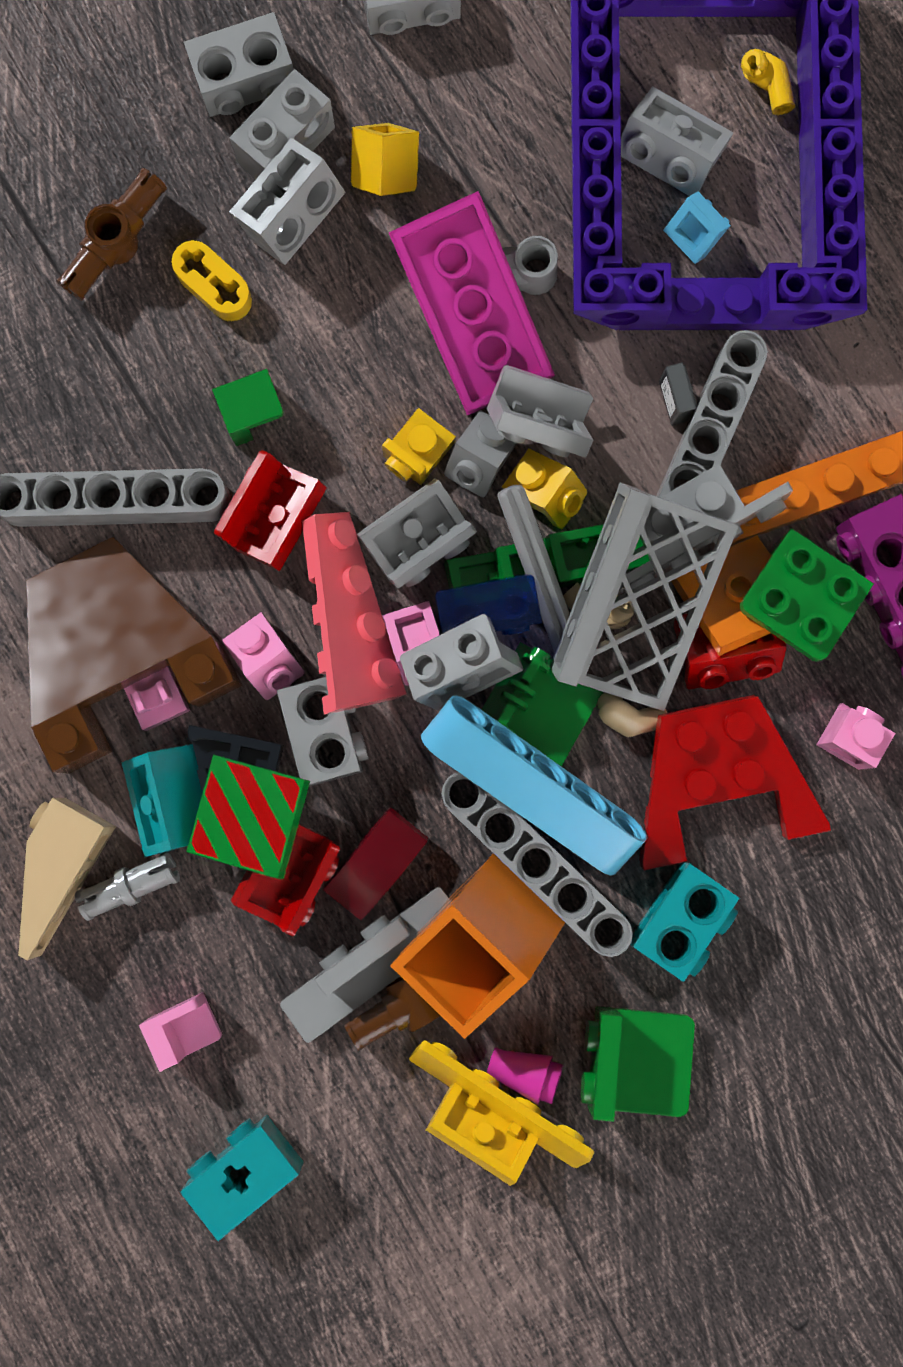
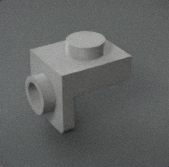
[444,410,517,497]

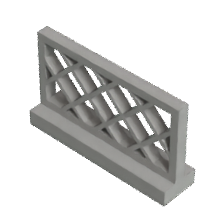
[550,482,739,711]

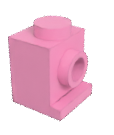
[816,703,896,770]

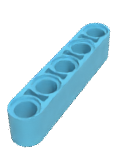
[421,696,647,875]

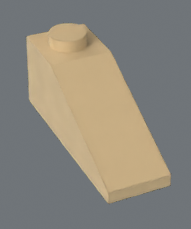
[18,798,116,961]

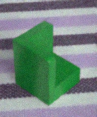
[212,369,284,446]

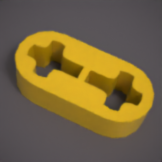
[171,240,252,322]

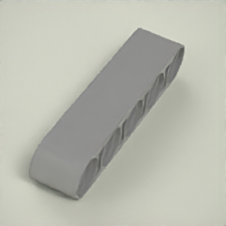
[656,330,768,497]
[0,468,232,527]
[441,772,633,957]

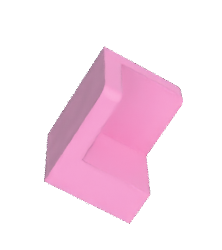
[139,992,222,1072]

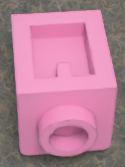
[383,601,440,686]

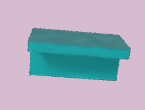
[121,744,203,858]

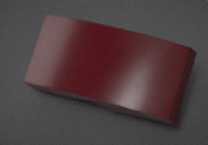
[323,807,428,920]

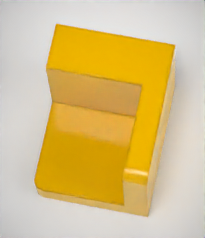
[351,123,419,196]

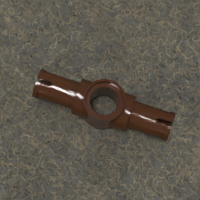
[56,168,167,301]
[344,976,440,1051]

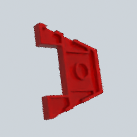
[639,695,831,870]

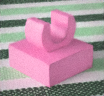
[124,666,190,731]

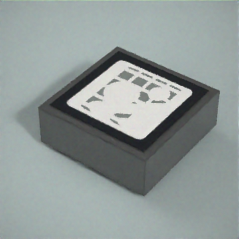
[659,362,697,426]

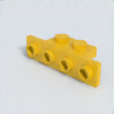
[409,1041,594,1186]

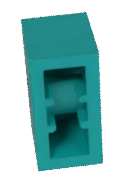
[180,1115,304,1241]

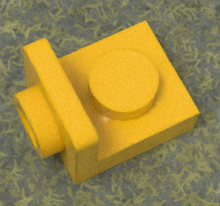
[382,408,456,485]

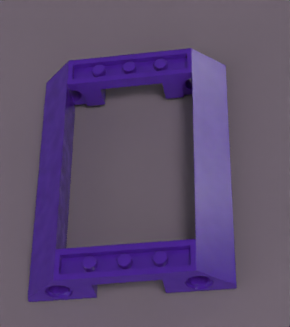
[570,0,867,330]

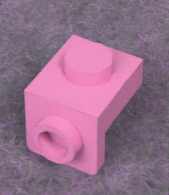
[222,612,304,700]

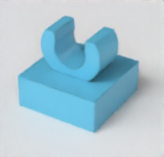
[663,191,731,264]

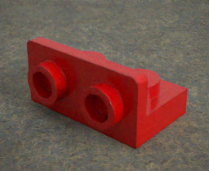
[674,614,787,689]

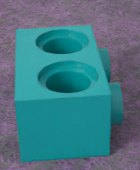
[630,862,740,982]

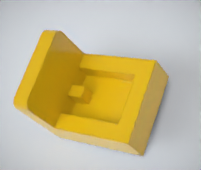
[502,448,587,529]

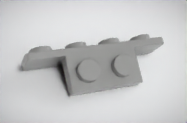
[617,464,793,595]
[280,887,449,1043]

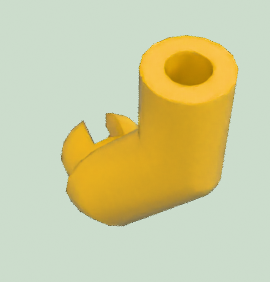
[741,48,796,115]

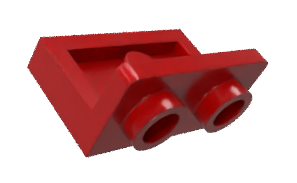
[214,450,327,572]
[231,823,340,937]

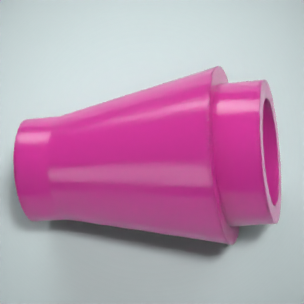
[487,1047,564,1105]

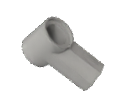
[502,236,558,295]

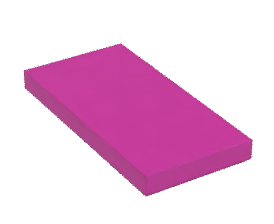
[389,191,555,415]

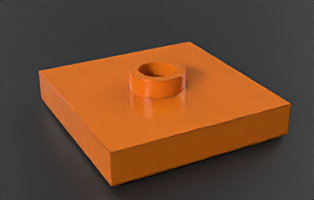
[671,536,771,656]

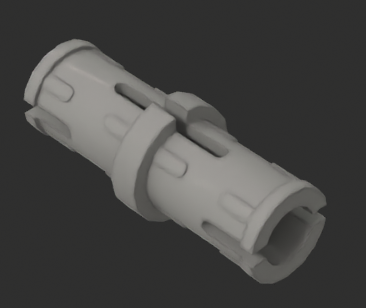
[75,852,180,921]

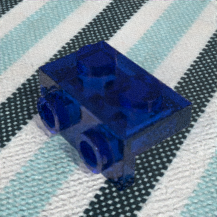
[435,574,542,635]

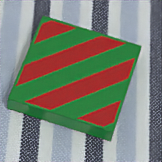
[186,755,310,879]

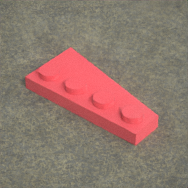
[302,512,407,715]

